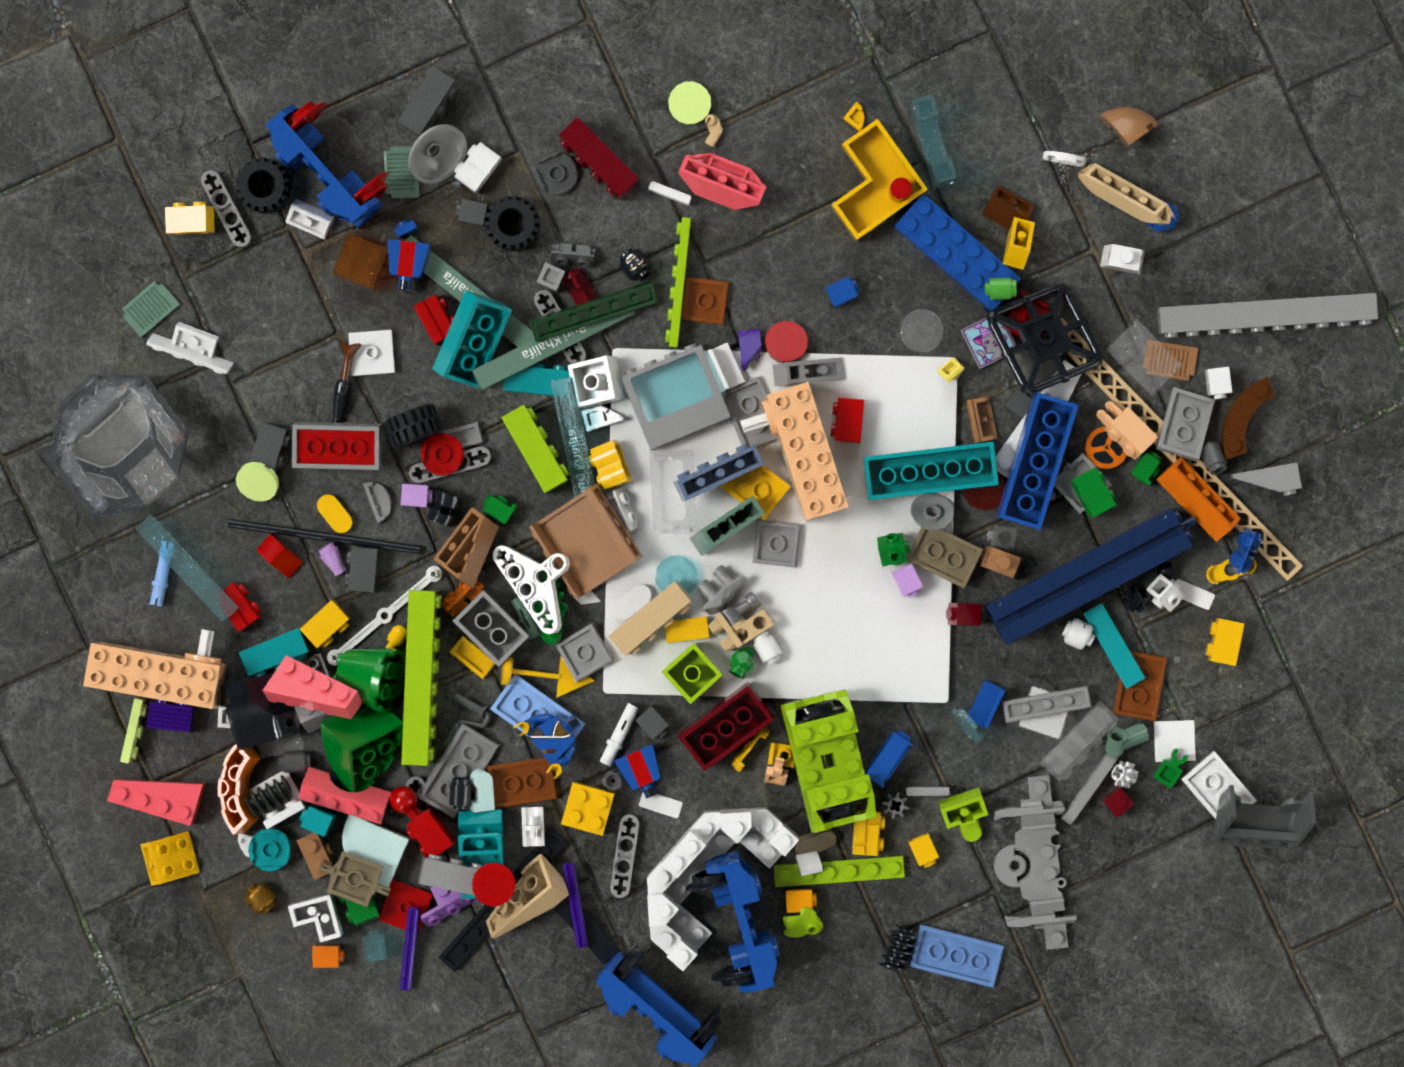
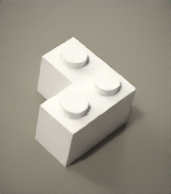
[288,894,344,942]

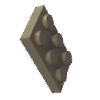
[907,527,983,589]

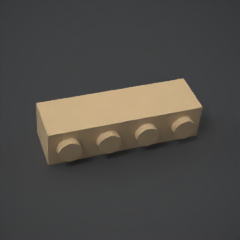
[608,580,693,656]

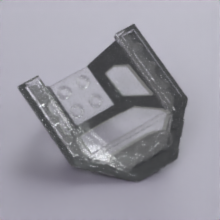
[48,374,189,518]

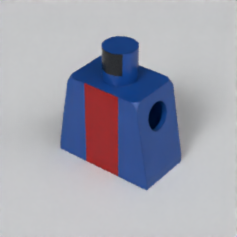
[388,239,431,290]
[614,744,661,798]

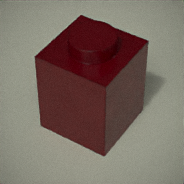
[946,603,981,626]
[1101,786,1134,818]

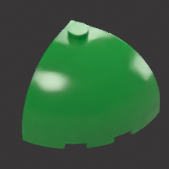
[320,707,403,792]

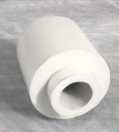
[753,631,782,664]

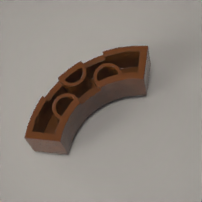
[1220,377,1274,460]

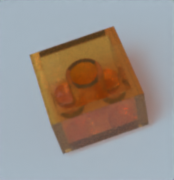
[332,233,388,291]

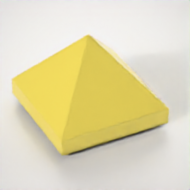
[937,357,965,383]

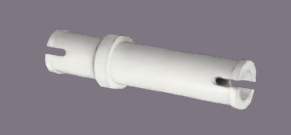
[600,703,639,767]

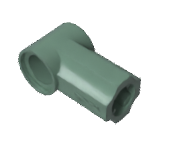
[1105,723,1149,757]

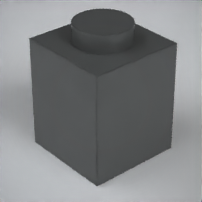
[455,199,489,227]
[635,705,669,740]

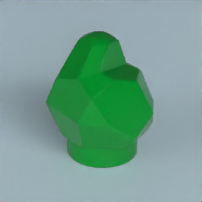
[729,647,755,679]

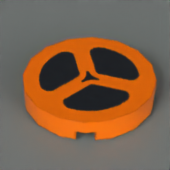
[1084,426,1127,469]

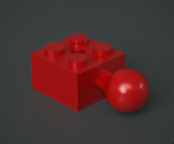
[390,786,456,858]

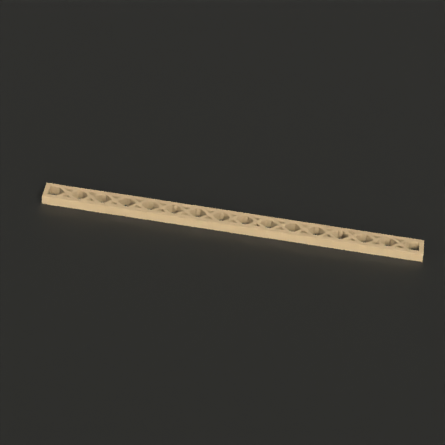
[1048,318,1303,581]

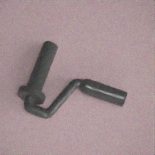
[443,693,491,747]

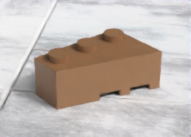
[434,507,499,589]

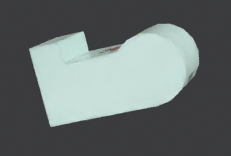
[469,769,495,813]

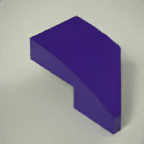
[738,329,762,371]

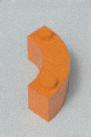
[218,744,261,835]

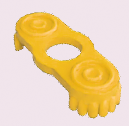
[1206,557,1257,584]
[732,728,771,772]

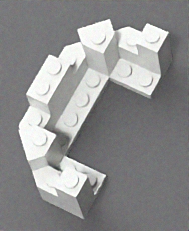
[647,807,799,971]

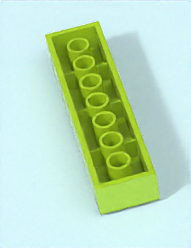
[401,590,442,766]

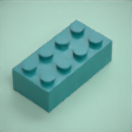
[432,290,512,389]

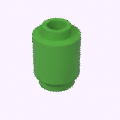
[985,278,1017,300]

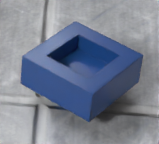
[394,219,419,239]

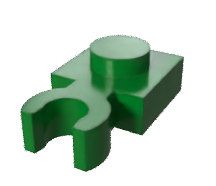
[1152,748,1188,789]

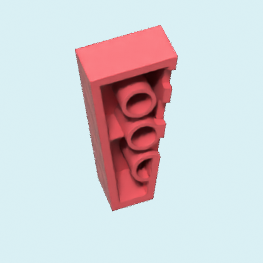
[263,655,363,719]
[107,779,206,826]

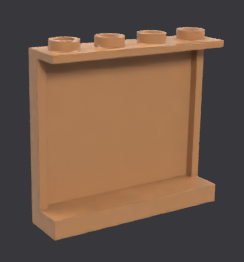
[530,484,643,600]

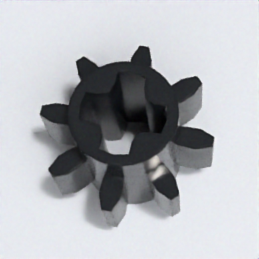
[1123,585,1150,613]

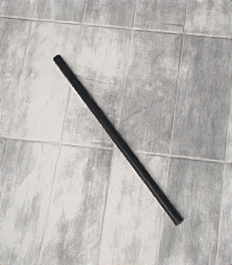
[228,519,421,554]

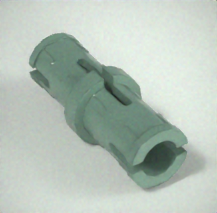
[510,597,541,640]

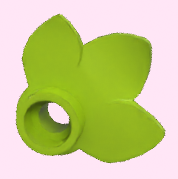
[783,907,823,938]

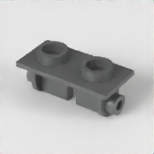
[551,242,596,268]

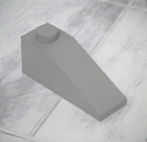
[772,357,844,387]
[1230,463,1302,496]

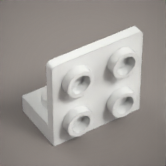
[249,771,307,829]

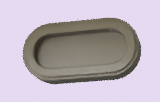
[794,829,837,855]

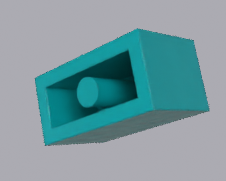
[299,804,337,837]

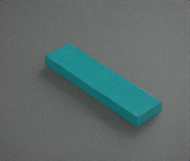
[1083,603,1145,689]

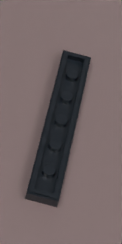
[519,853,620,965]

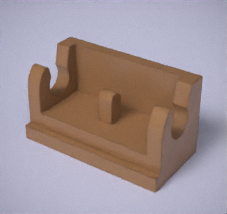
[966,396,998,444]

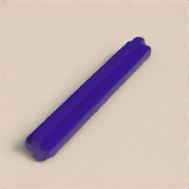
[563,863,588,948]
[399,906,420,991]

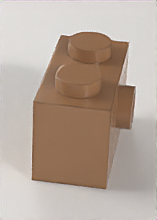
[297,832,335,880]

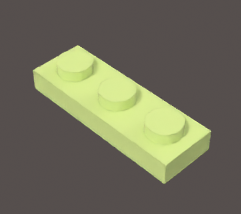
[120,698,148,764]

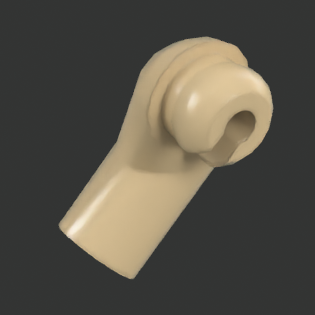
[705,114,723,148]

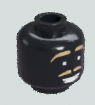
[620,249,651,281]

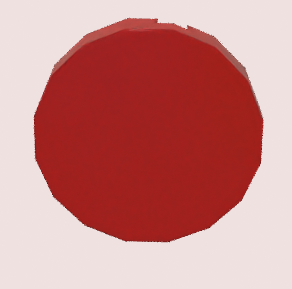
[765,321,808,363]
[421,433,464,476]
[472,863,515,907]

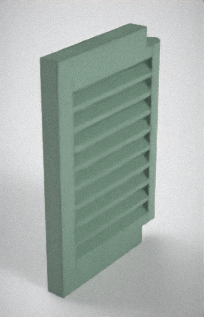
[384,146,420,199]
[122,281,181,338]

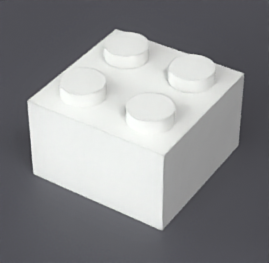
[568,355,625,409]

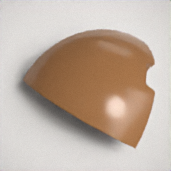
[1099,107,1159,147]

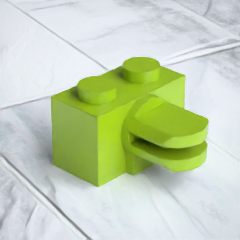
[938,787,988,842]

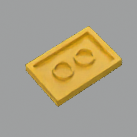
[719,451,791,521]

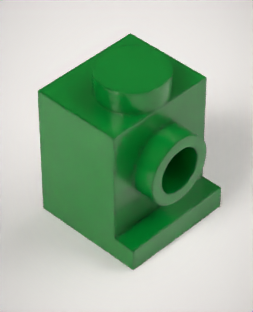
[1129,451,1162,486]
[482,494,517,524]

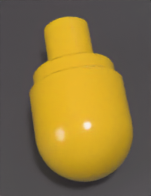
[385,625,407,649]

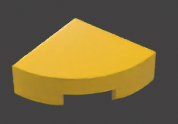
[843,102,865,131]

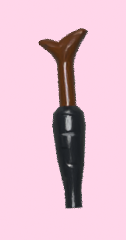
[332,341,362,423]

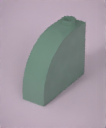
[690,496,765,556]

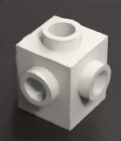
[1146,574,1185,612]

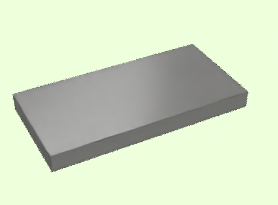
[417,723,500,819]

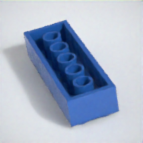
[894,193,1021,312]
[996,392,1079,530]

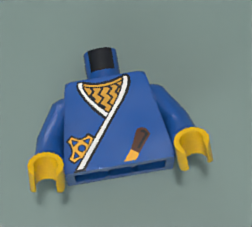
[514,713,581,779]

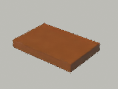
[1112,651,1167,722]
[487,757,558,809]

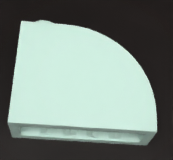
[342,815,411,887]

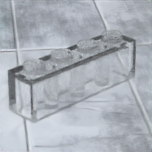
[1039,701,1120,782]

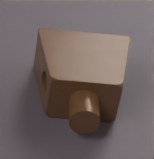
[978,545,1023,580]

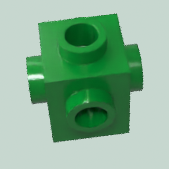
[877,533,911,567]

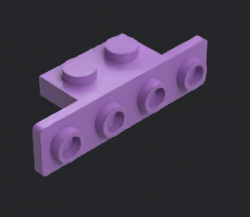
[420,887,478,927]

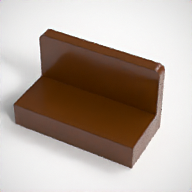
[982,185,1035,230]

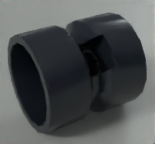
[426,490,463,528]

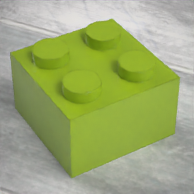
[661,643,723,704]

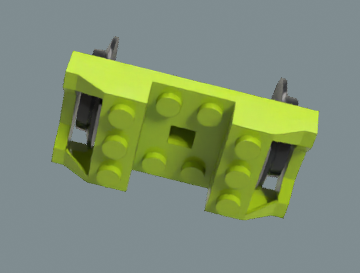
[780,689,877,833]

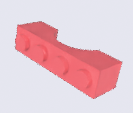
[298,767,391,824]

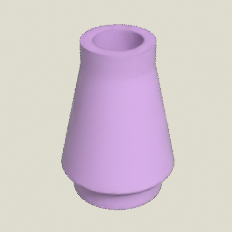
[318,543,346,576]

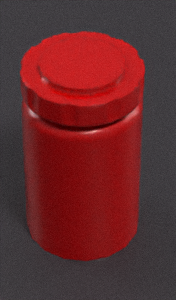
[889,177,912,203]

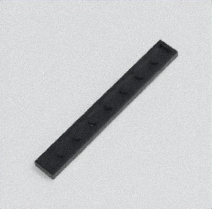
[438,827,569,972]

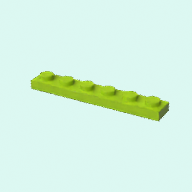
[665,217,691,349]
[774,855,905,887]

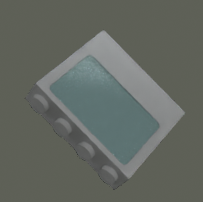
[621,343,731,450]

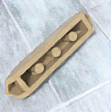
[1078,163,1172,225]

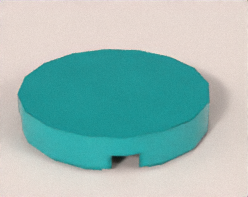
[248,828,292,872]

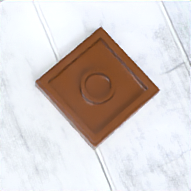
[681,277,729,325]

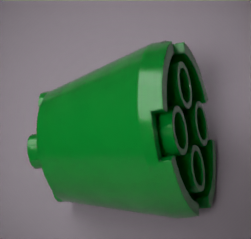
[333,648,406,713]

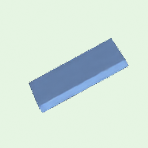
[909,924,1004,988]

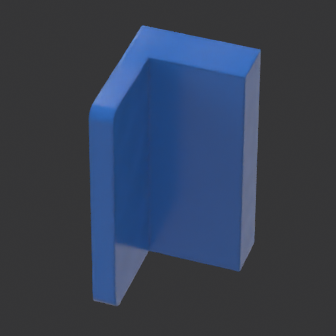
[966,680,1005,729]

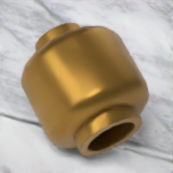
[244,883,276,915]

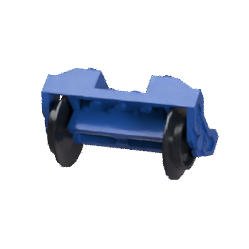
[595,944,721,1067]

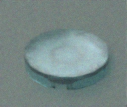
[655,555,698,594]
[950,706,984,744]

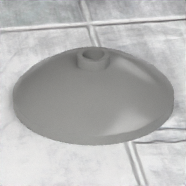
[408,124,467,184]

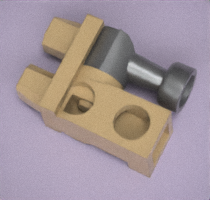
[708,591,774,652]

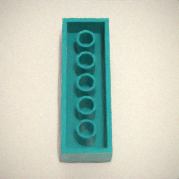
[863,442,999,501]

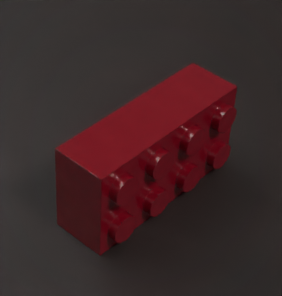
[559,117,640,201]
[678,681,774,771]

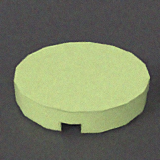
[668,81,711,125]
[236,462,279,502]

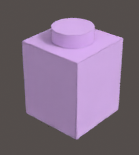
[401,484,433,507]
[892,563,923,598]

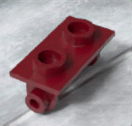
[562,267,597,305]

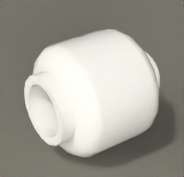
[1062,618,1095,650]

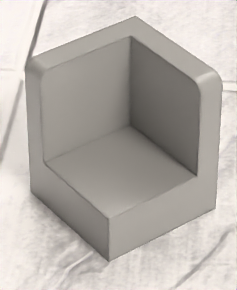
[537,262,565,293]

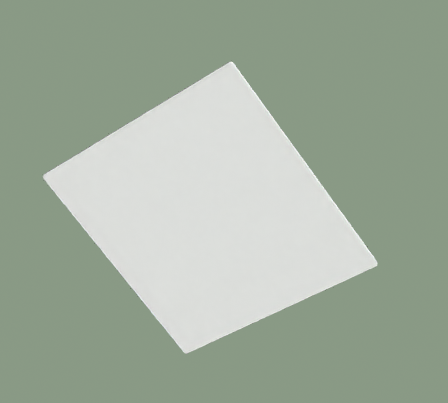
[603,348,958,703]

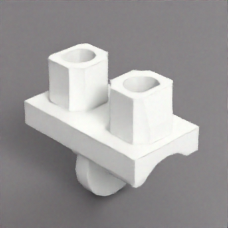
[521,807,545,847]

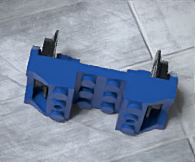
[686,850,780,992]

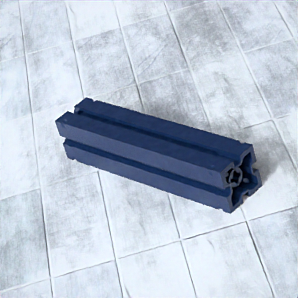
[984,508,1197,645]

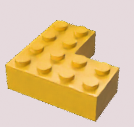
[831,119,928,242]

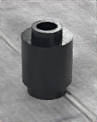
[449,777,472,810]

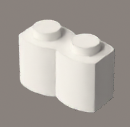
[454,142,502,194]

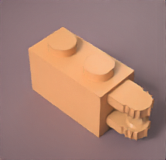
[1096,401,1158,460]

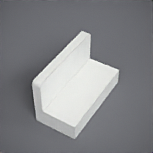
[708,343,745,391]

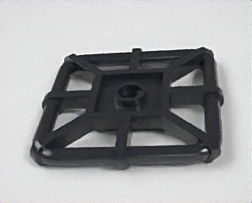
[986,283,1103,394]

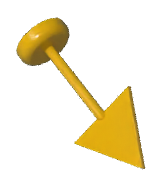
[501,656,594,698]

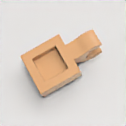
[764,757,789,786]

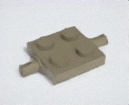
[319,851,391,908]

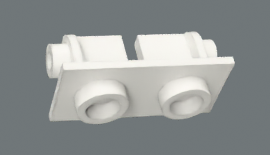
[606,488,639,532]

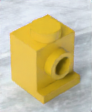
[768,742,794,768]

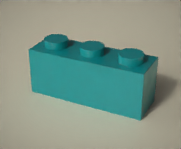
[503,363,570,398]
[239,628,311,677]

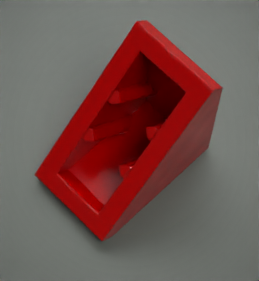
[257,534,303,578]

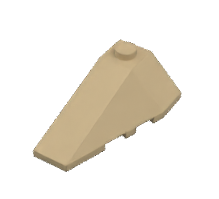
[486,854,569,939]

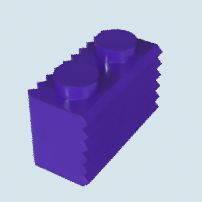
[146,699,195,733]

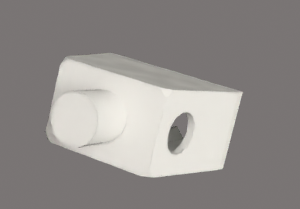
[1100,244,1145,275]

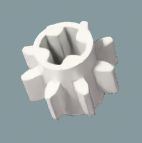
[1111,761,1138,788]

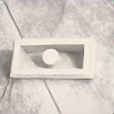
[285,199,335,240]

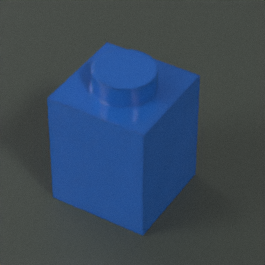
[825,276,860,308]

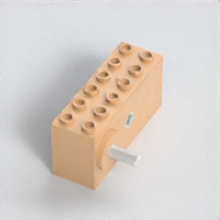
[740,382,849,522]
[83,629,228,709]

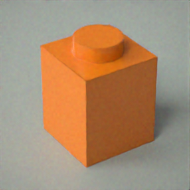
[312,944,345,968]

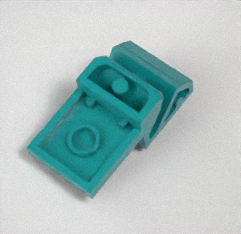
[458,809,504,899]

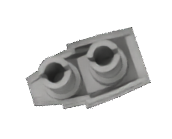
[697,565,746,615]

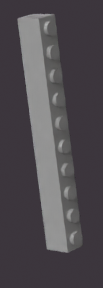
[1157,293,1378,338]

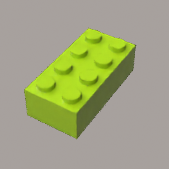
[501,405,570,494]

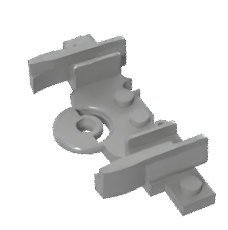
[993,775,1077,950]

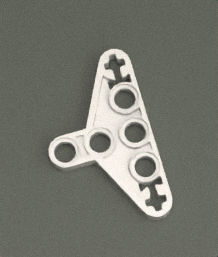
[493,546,570,634]

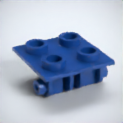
[1229,527,1262,575]

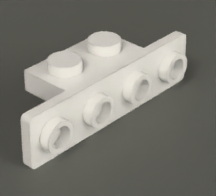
[146,322,233,374]

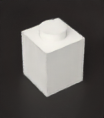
[1205,367,1232,399]

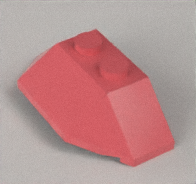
[678,153,766,210]

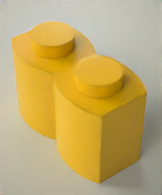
[589,440,632,490]

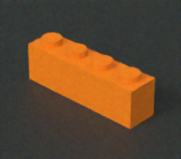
[1156,457,1241,542]

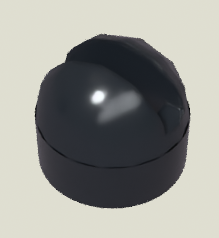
[1157,561,1173,579]

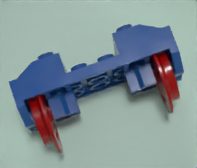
[265,101,389,229]

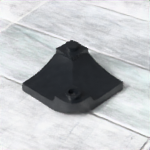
[220,673,300,751]

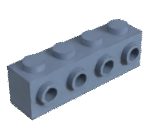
[674,443,764,502]

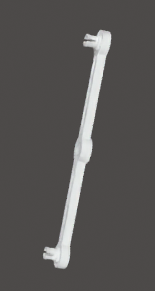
[327,566,442,666]

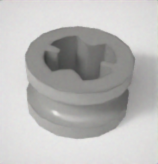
[406,776,425,795]

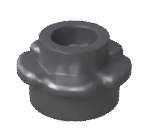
[602,770,624,792]

